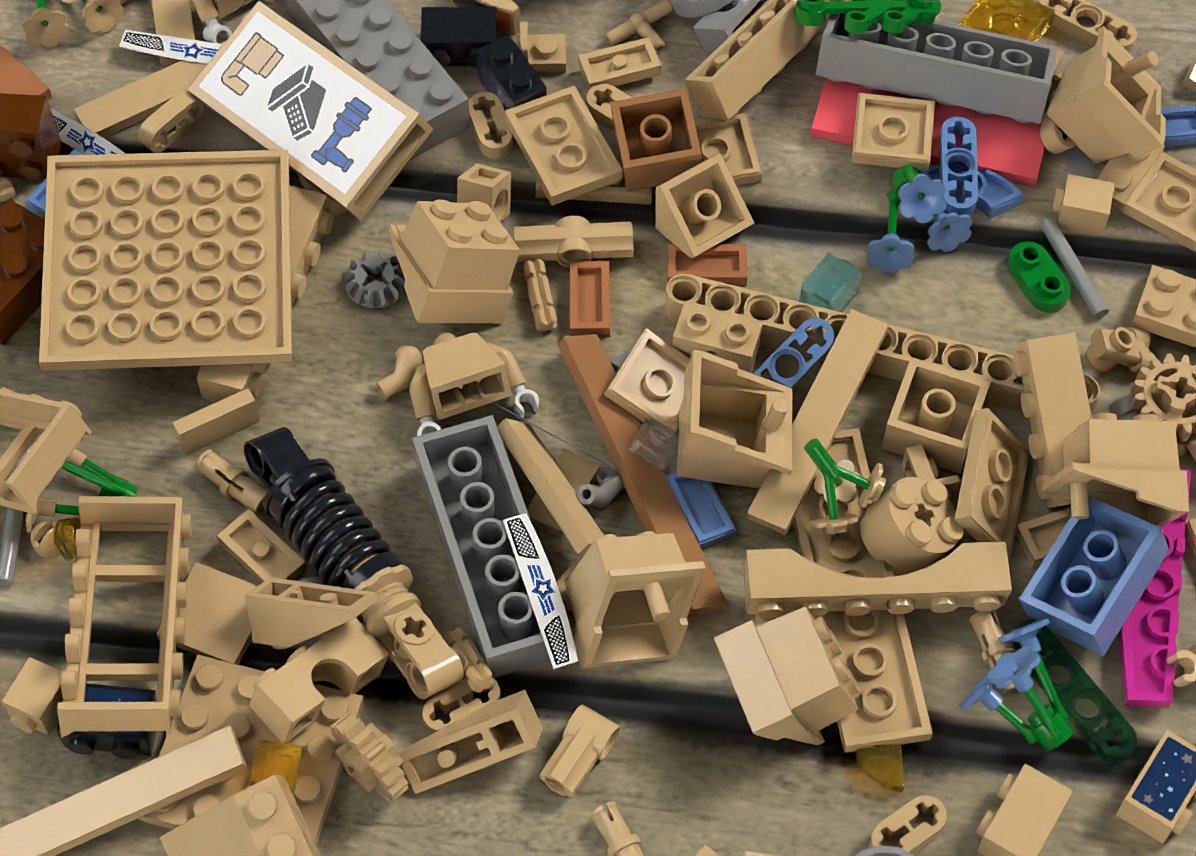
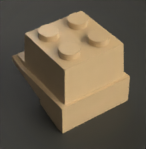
[1047,26,1166,164]
[388,200,520,324]
[677,349,792,489]
[1042,413,1189,528]
[565,531,706,669]
[714,607,860,745]

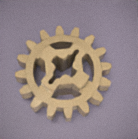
[1130,354,1196,442]
[330,713,409,802]

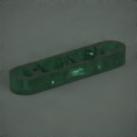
[1012,620,1137,764]

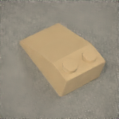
[160,774,321,856]

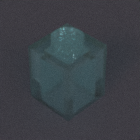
[799,252,862,313]

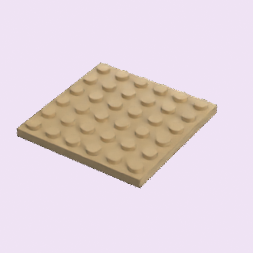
[39,150,293,371]

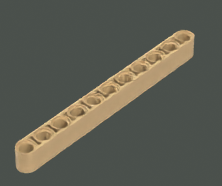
[665,274,1100,415]

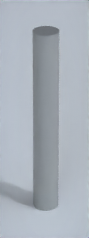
[1040,217,1109,319]

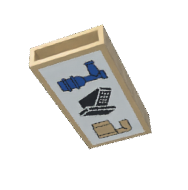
[188,1,433,221]

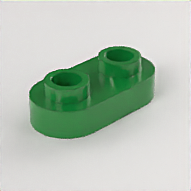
[1007,242,1071,313]

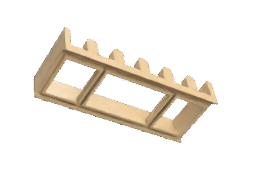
[0,387,92,515]
[57,496,192,738]

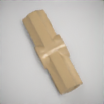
[514,216,634,268]

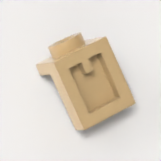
[513,22,566,73]
[901,444,962,503]

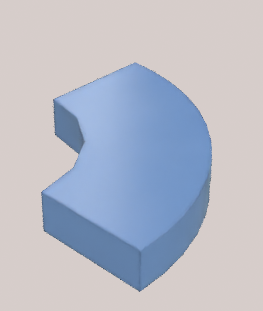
[919,163,1024,219]

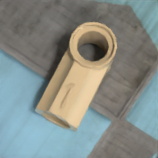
[540,704,621,798]

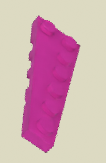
[1118,470,1191,708]

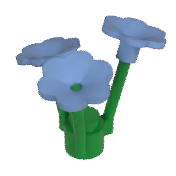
[867,165,972,274]
[959,618,1074,751]

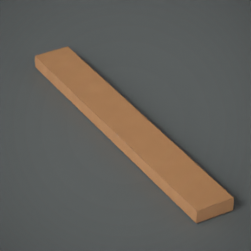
[558,334,728,617]

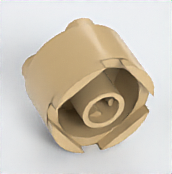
[860,477,964,575]

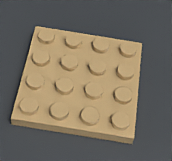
[139,655,365,845]

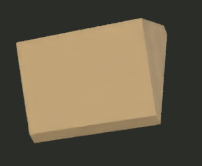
[655,153,754,258]

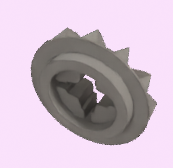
[344,250,406,308]

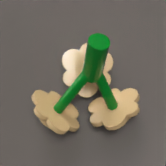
[804,439,886,536]

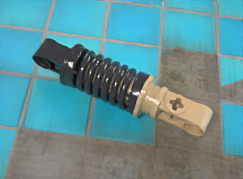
[244,427,464,699]

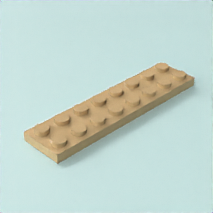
[793,428,933,753]

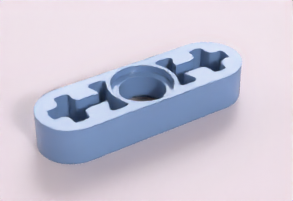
[939,116,978,216]
[753,318,835,388]

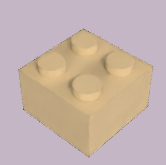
[881,357,990,474]

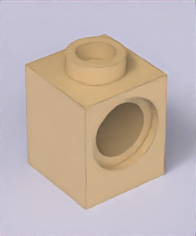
[457,163,511,222]

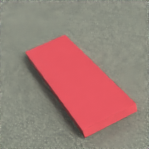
[810,78,1045,187]

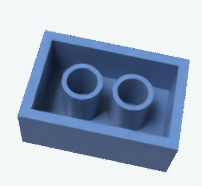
[1019,495,1169,657]

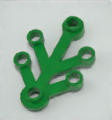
[794,0,941,34]

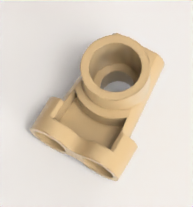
[1087,327,1156,373]

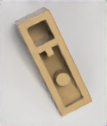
[244,577,378,649]
[398,690,543,794]

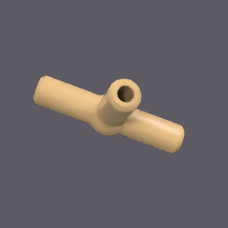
[605,0,673,53]

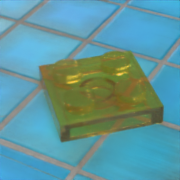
[958,0,1055,42]

